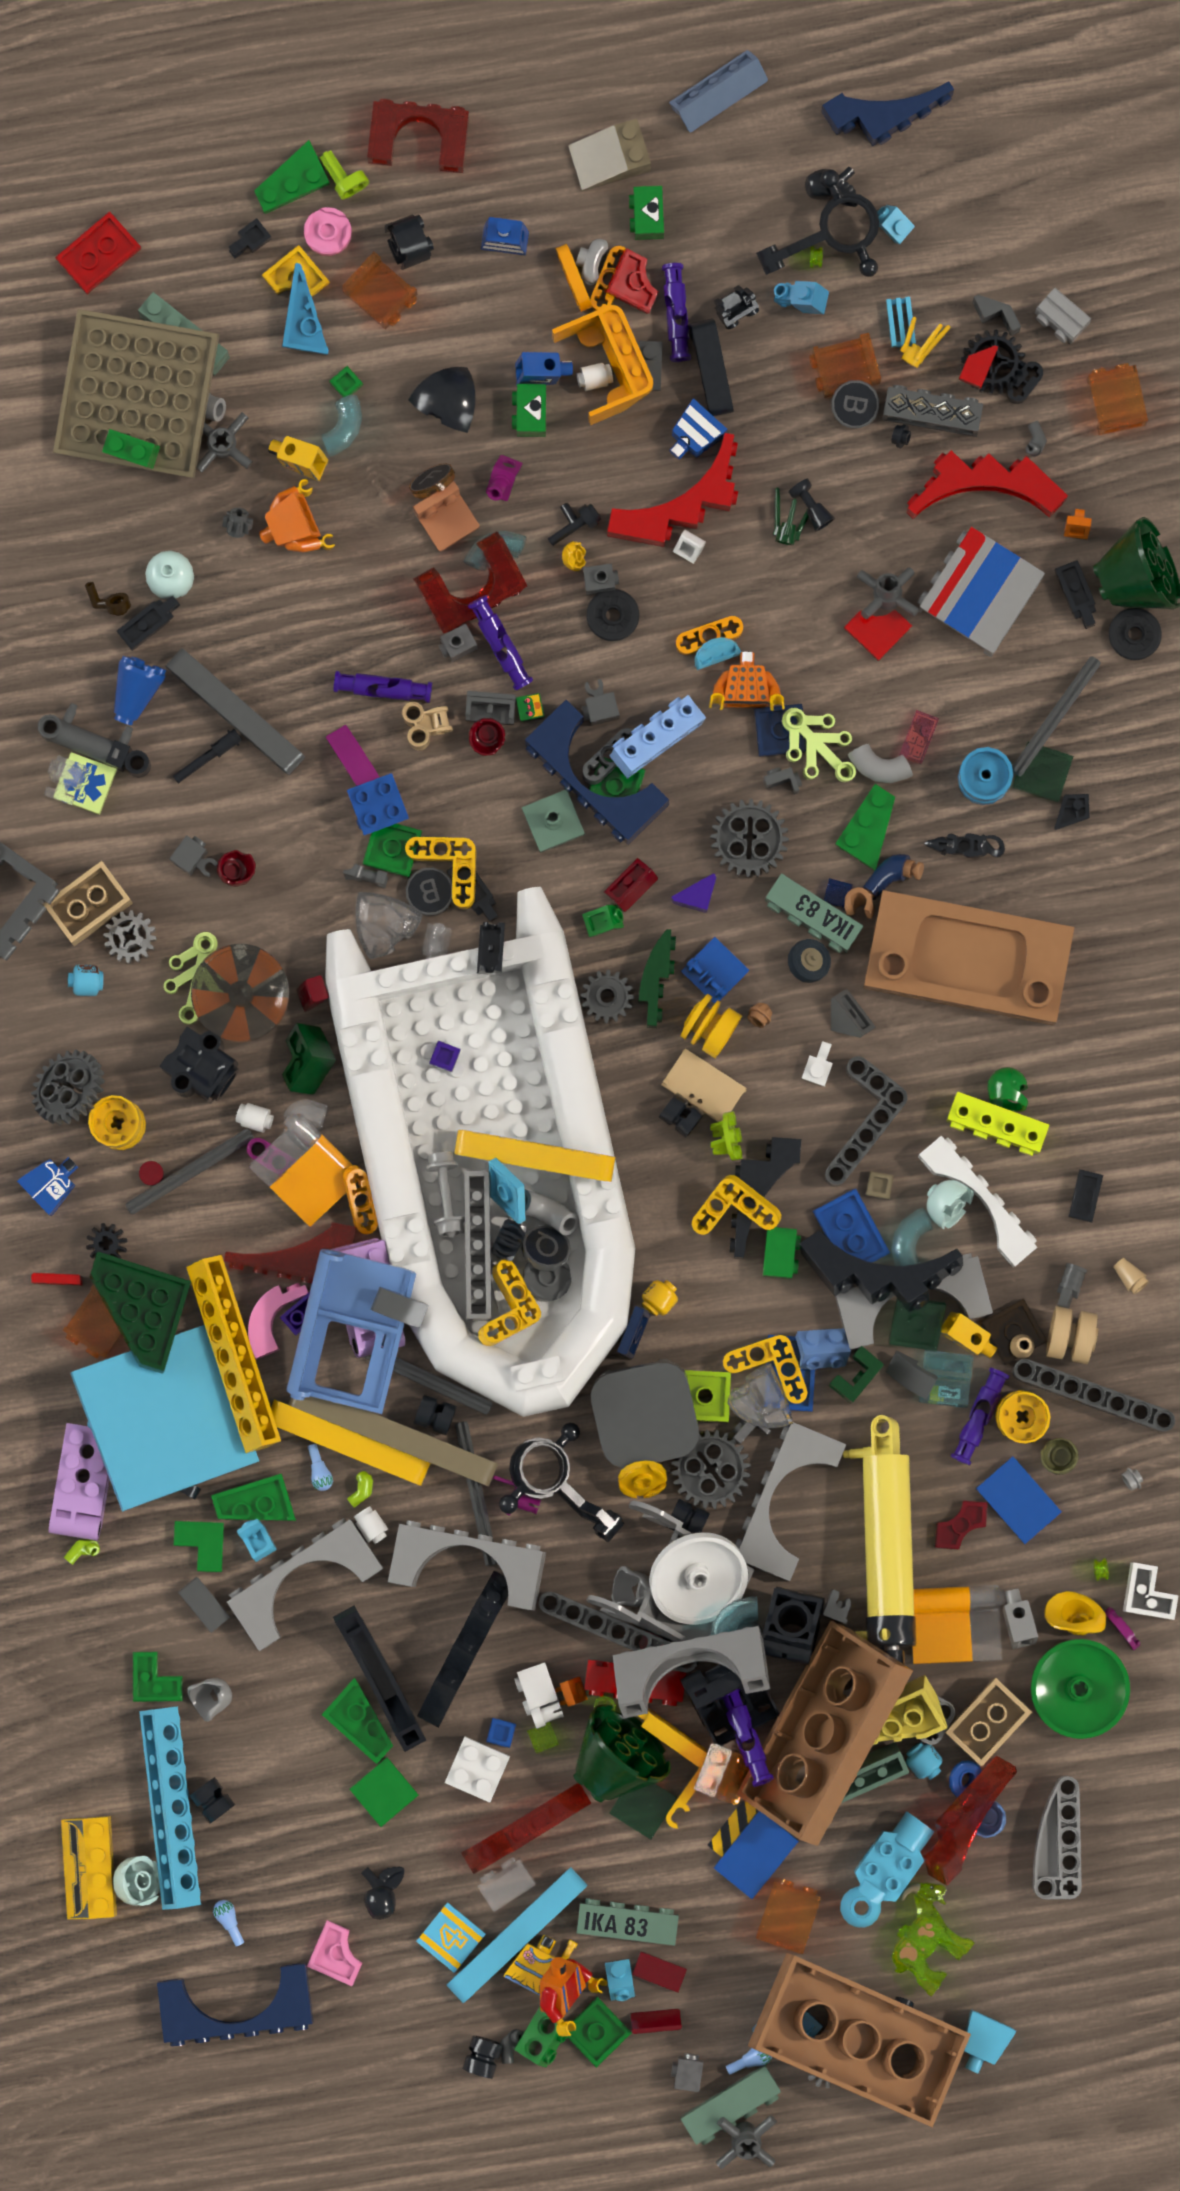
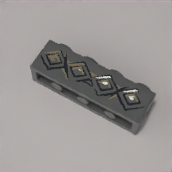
[882,385,983,437]

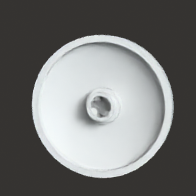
[649,1532,748,1625]

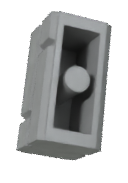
[1035,288,1091,344]

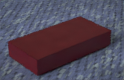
[632,1951,687,1993]

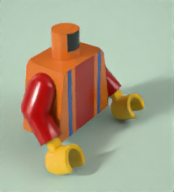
[540,1957,607,2037]

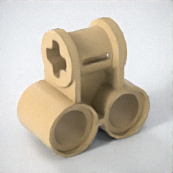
[402,702,453,751]

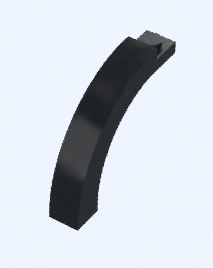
[333,1605,426,1752]

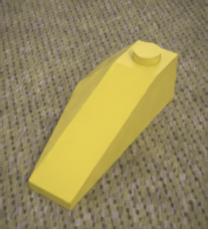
[873,1675,947,1745]

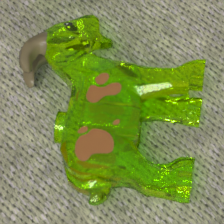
[891,1882,975,1997]

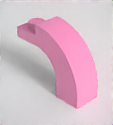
[248,1283,309,1359]

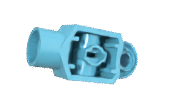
[840,1811,935,1928]

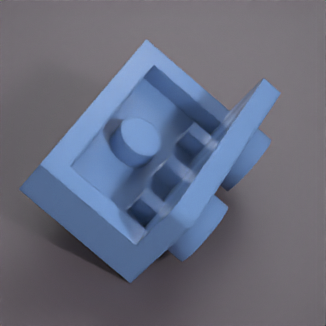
[795,1328,851,1370]

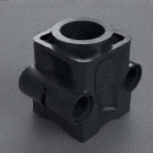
[159,1026,239,1104]
[762,1587,825,1665]

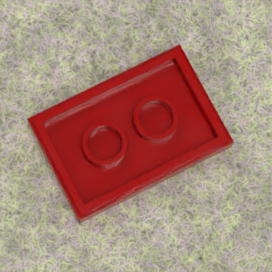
[55,211,142,295]

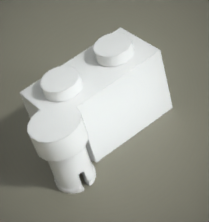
[514,1662,564,1728]

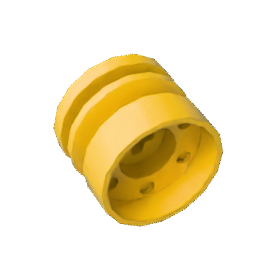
[680,994,742,1059]
[88,1095,146,1150]
[995,1390,1051,1444]

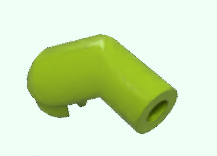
[347,1471,373,1508]
[64,1540,100,1565]

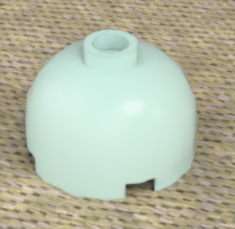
[145,551,194,600]
[927,1180,974,1229]
[113,1856,160,1906]

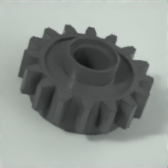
[581,970,634,1024]

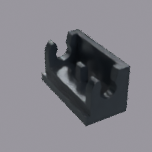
[477,922,505,976]

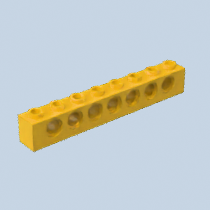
[186,1255,281,1453]

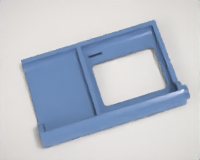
[287,1249,416,1414]

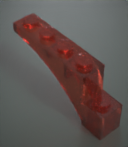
[224,1222,357,1284]
[924,1756,1017,1886]
[461,1783,591,1874]

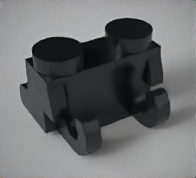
[714,285,759,330]

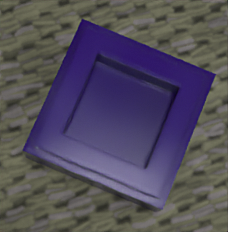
[429,1041,461,1072]

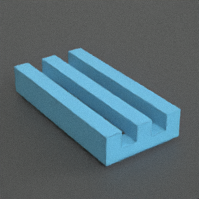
[886,297,916,348]

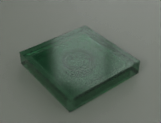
[1012,741,1074,803]
[888,1298,946,1351]
[609,1784,677,1840]

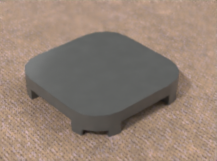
[591,1359,699,1468]

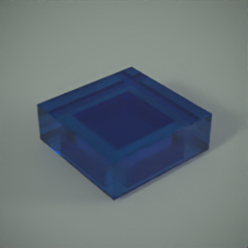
[823,878,853,908]

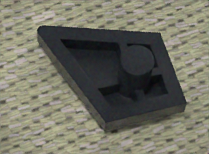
[1054,794,1090,830]

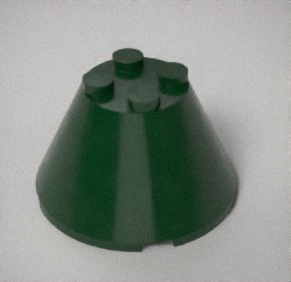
[1093,517,1180,610]
[573,1704,671,1803]

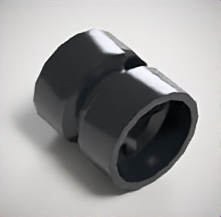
[659,1092,705,1138]
[414,1395,457,1436]
[666,1499,710,1534]
[189,1777,235,1824]
[462,2035,503,2079]

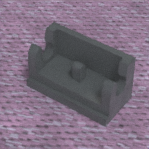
[465,691,516,725]
[822,1589,851,1624]

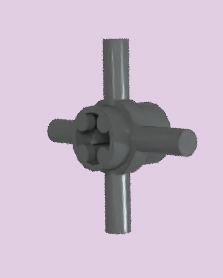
[196,412,253,473]
[857,567,919,619]
[716,2115,777,2169]

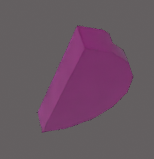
[1104,1607,1140,1651]

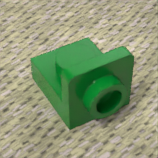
[582,905,624,937]

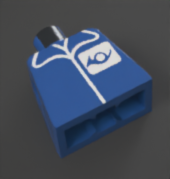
[17,1157,78,1216]

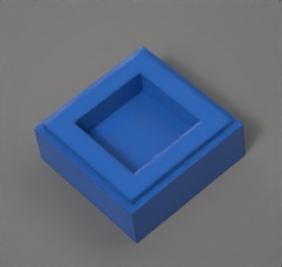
[486,1718,516,1748]

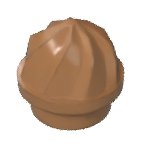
[747,1003,772,1028]

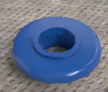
[949,1760,983,1799]

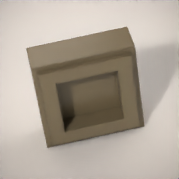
[865,1171,894,1200]

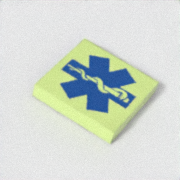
[54,752,117,815]

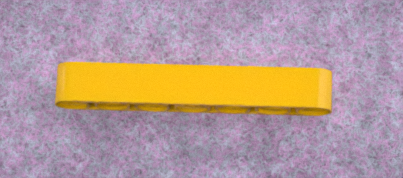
[454,1130,615,1182]
[271,1400,431,1486]

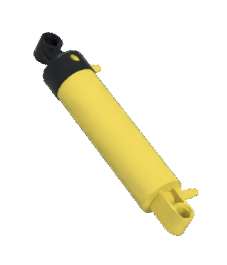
[843,1415,916,1665]

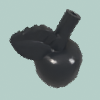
[805,167,858,207]
[361,1866,404,1920]

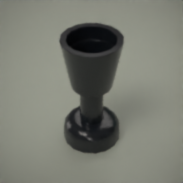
[788,478,835,532]

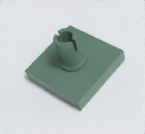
[522,790,585,853]

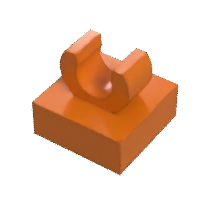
[1064,509,1092,540]
[555,1676,588,1707]

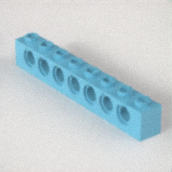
[139,1706,201,1910]

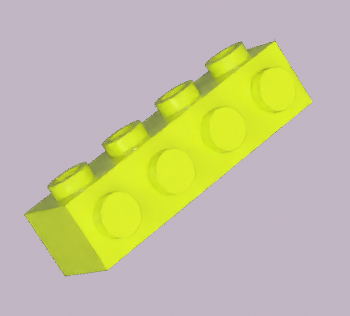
[946,1092,1049,1156]

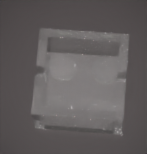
[478,1856,536,1912]

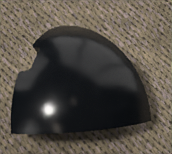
[408,367,475,433]

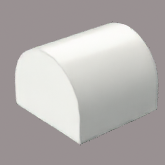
[673,530,706,564]

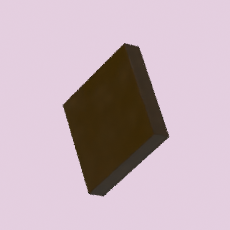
[980,1299,1048,1365]

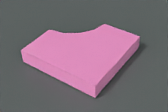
[307,1920,362,1986]

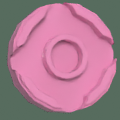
[304,207,352,256]

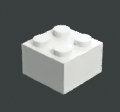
[445,1736,510,1802]

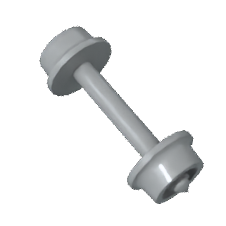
[425,1150,465,1238]

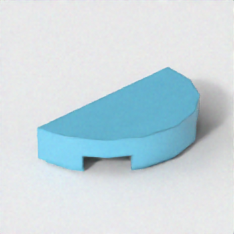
[695,637,741,670]

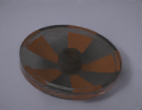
[191,944,290,1042]

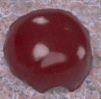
[469,718,505,756]
[217,850,256,887]

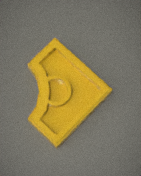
[262,245,330,297]

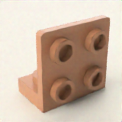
[413,481,480,552]

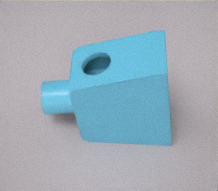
[964,2009,1016,2073]

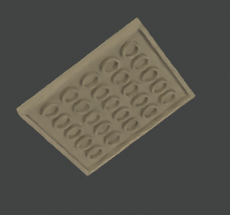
[53,309,220,478]

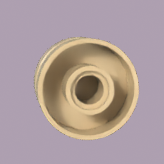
[1046,1306,1098,1365]

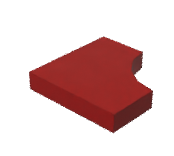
[605,248,659,314]
[844,610,912,661]

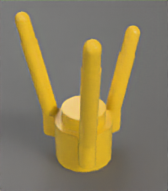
[900,317,950,368]

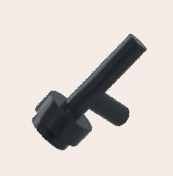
[548,503,601,546]

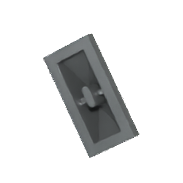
[831,989,876,1038]

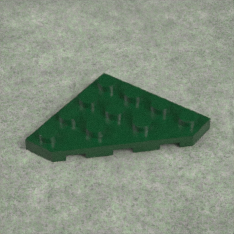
[89,1251,191,1374]

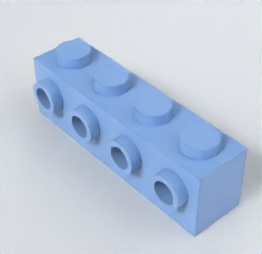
[610,695,706,779]

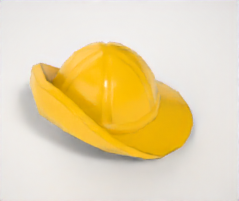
[1044,1591,1106,1636]

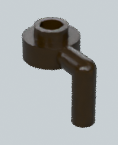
[85,582,131,616]

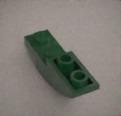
[638,929,676,1029]

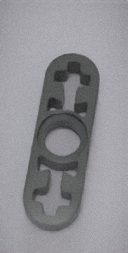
[582,728,633,785]

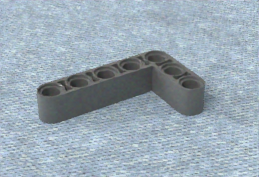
[825,1056,908,1187]

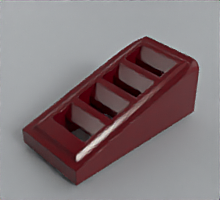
[296,975,329,1012]

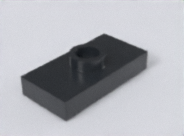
[1068,1169,1103,1223]

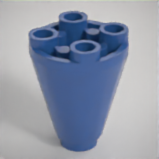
[114,656,166,725]

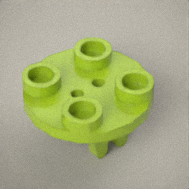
[710,1111,743,1161]

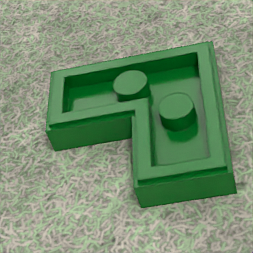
[174,1521,224,1572]
[133,1652,183,1702]

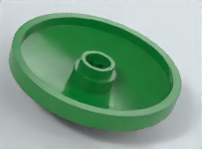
[1030,1639,1130,1739]

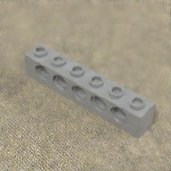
[464,1171,492,1321]

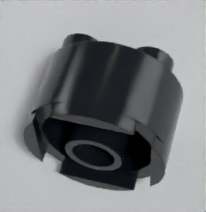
[384,214,434,270]

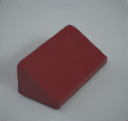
[604,858,658,912]
[631,2009,682,2034]

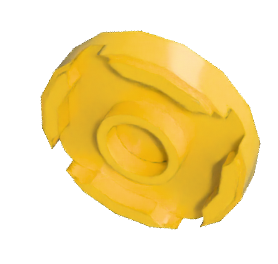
[618,1460,667,1498]

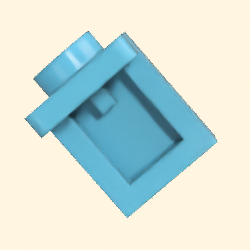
[877,205,915,244]
[237,1519,277,1562]
[605,1959,635,2001]

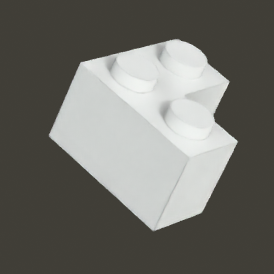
[1123,1562,1178,1620]

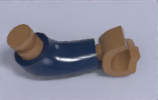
[844,854,924,919]

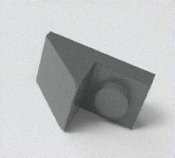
[638,341,663,391]

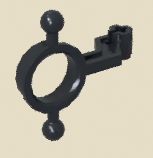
[756,169,879,277]
[499,1422,625,1542]

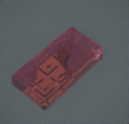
[899,710,939,765]

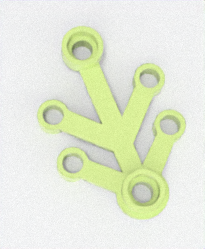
[782,708,856,782]
[164,932,225,1025]

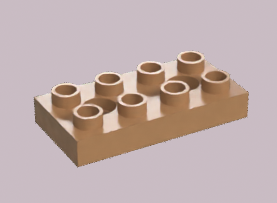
[736,1621,913,1846]
[748,1953,971,2128]

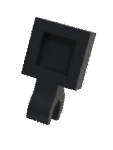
[229,218,272,259]

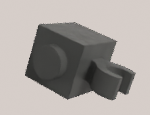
[582,679,619,726]
[169,835,218,878]

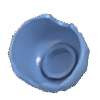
[968,1799,1006,1838]

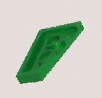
[254,140,330,214]
[835,784,895,871]
[211,1474,296,1521]
[322,1678,394,1764]

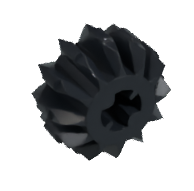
[491,1219,527,1261]
[86,1223,128,1259]

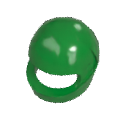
[987,1067,1028,1112]

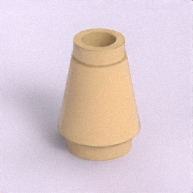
[1113,1258,1149,1295]
[1010,1334,1034,1359]

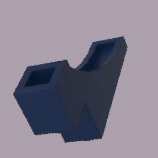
[821,81,954,146]

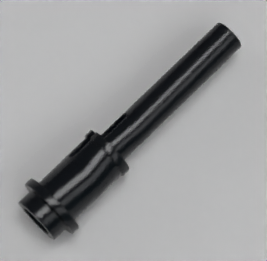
[173,729,242,784]

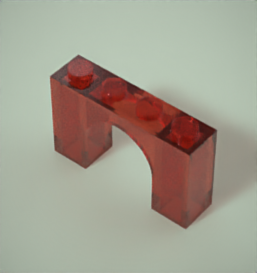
[367,99,470,173]
[413,531,528,634]

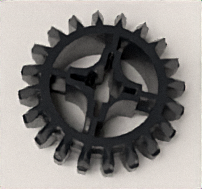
[961,329,1026,395]

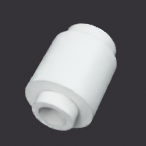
[576,363,613,391]
[236,1103,274,1133]
[354,1506,388,1544]

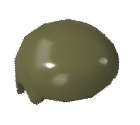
[1040,1438,1079,1475]

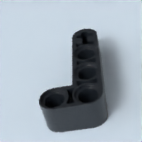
[689,318,734,416]

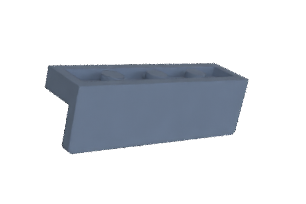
[669,50,768,132]

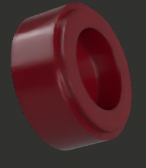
[139,1161,164,1186]

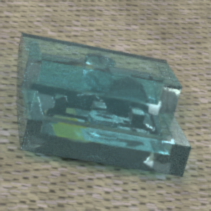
[918,1350,973,1408]

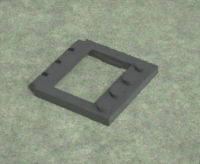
[0,842,60,961]

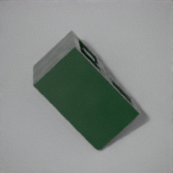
[282,1023,336,1095]

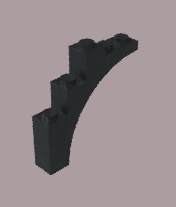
[799,1230,963,1313]
[417,1571,508,1728]

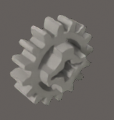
[103,910,157,964]

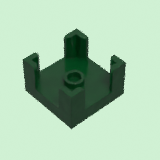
[828,1346,884,1404]

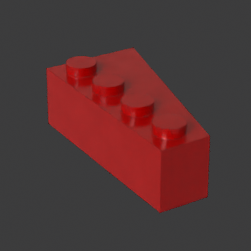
[584,1659,686,1706]

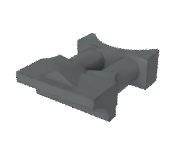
[343,864,388,888]

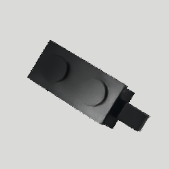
[1054,560,1096,629]
[117,596,180,651]
[446,867,498,923]

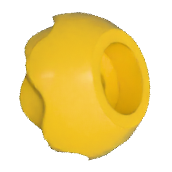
[562,541,586,571]

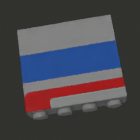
[917,527,1045,658]

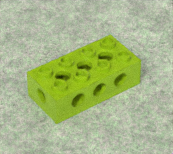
[685,1370,731,1423]

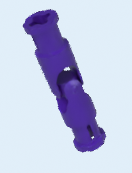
[662,263,692,362]
[468,595,533,690]
[333,671,432,703]
[950,1367,1010,1466]
[722,1688,774,1787]

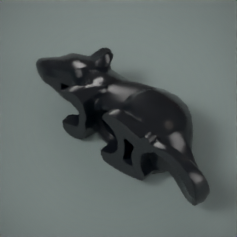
[924,833,1005,858]

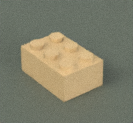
[43,861,133,946]
[945,1678,1032,1767]

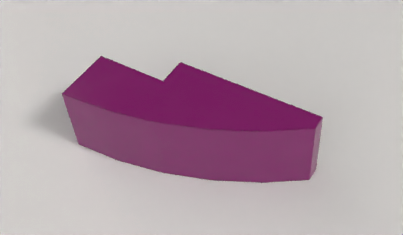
[325,725,380,786]

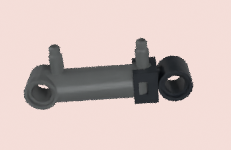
[38,703,151,778]

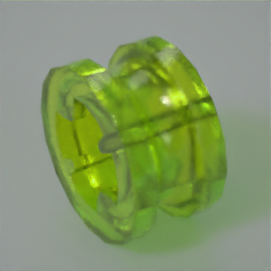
[810,246,823,269]
[1093,1558,1109,1581]
[594,1696,616,1711]

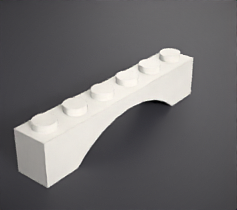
[918,1136,1037,1268]

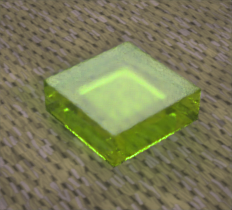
[527,1722,559,1754]

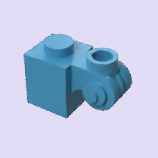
[774,281,829,314]

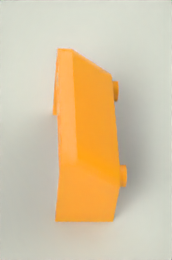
[552,305,653,426]

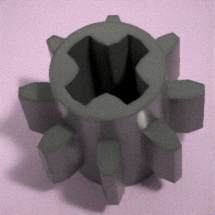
[222,507,253,538]

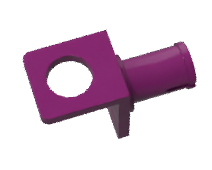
[486,455,523,501]
[492,1475,541,1516]

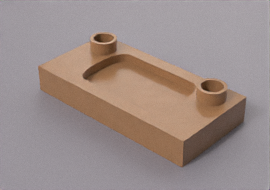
[863,890,1075,1026]

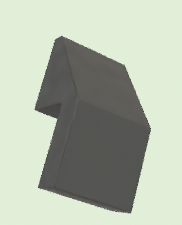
[972,295,1021,336]

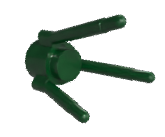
[773,487,809,546]

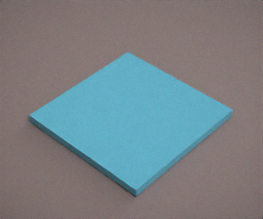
[70,1325,259,1512]

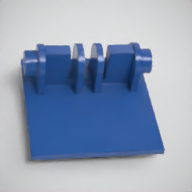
[347,773,409,835]
[681,937,750,1004]

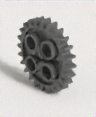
[710,799,789,878]
[31,1049,105,1126]
[671,1430,751,1510]

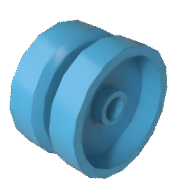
[957,747,1013,805]

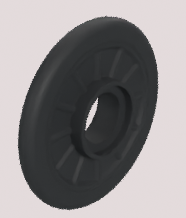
[586,589,640,641]
[1109,608,1162,660]

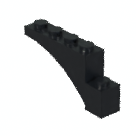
[729,1137,802,1259]

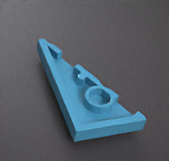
[282,263,329,355]

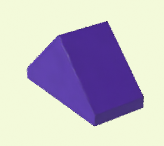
[671,873,716,913]

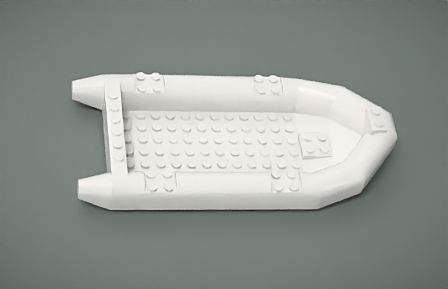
[325,887,635,1417]

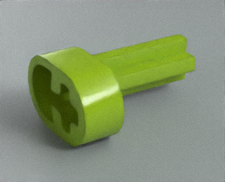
[319,150,369,200]

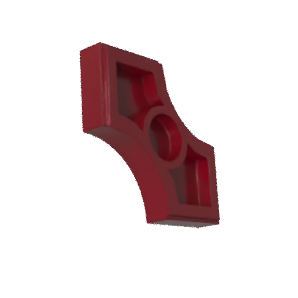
[934,1500,988,1550]

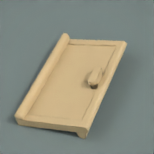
[661,1048,746,1122]

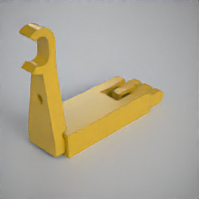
[638,1708,716,1828]

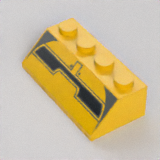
[61,1816,117,1919]

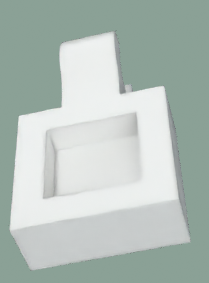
[802,1041,833,1087]

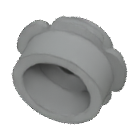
[1121,1468,1143,1491]

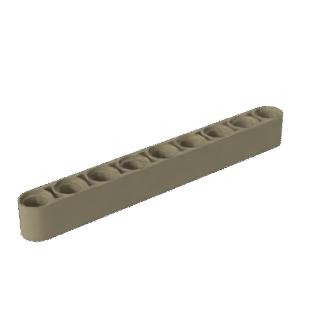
[288,1396,498,1487]

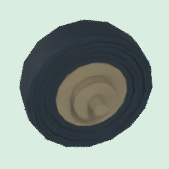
[788,939,831,983]

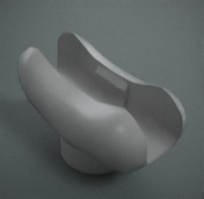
[576,239,609,285]

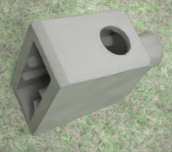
[1003,1589,1038,1650]

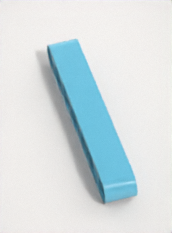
[446,1867,588,2003]

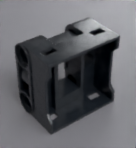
[680,1664,780,1748]

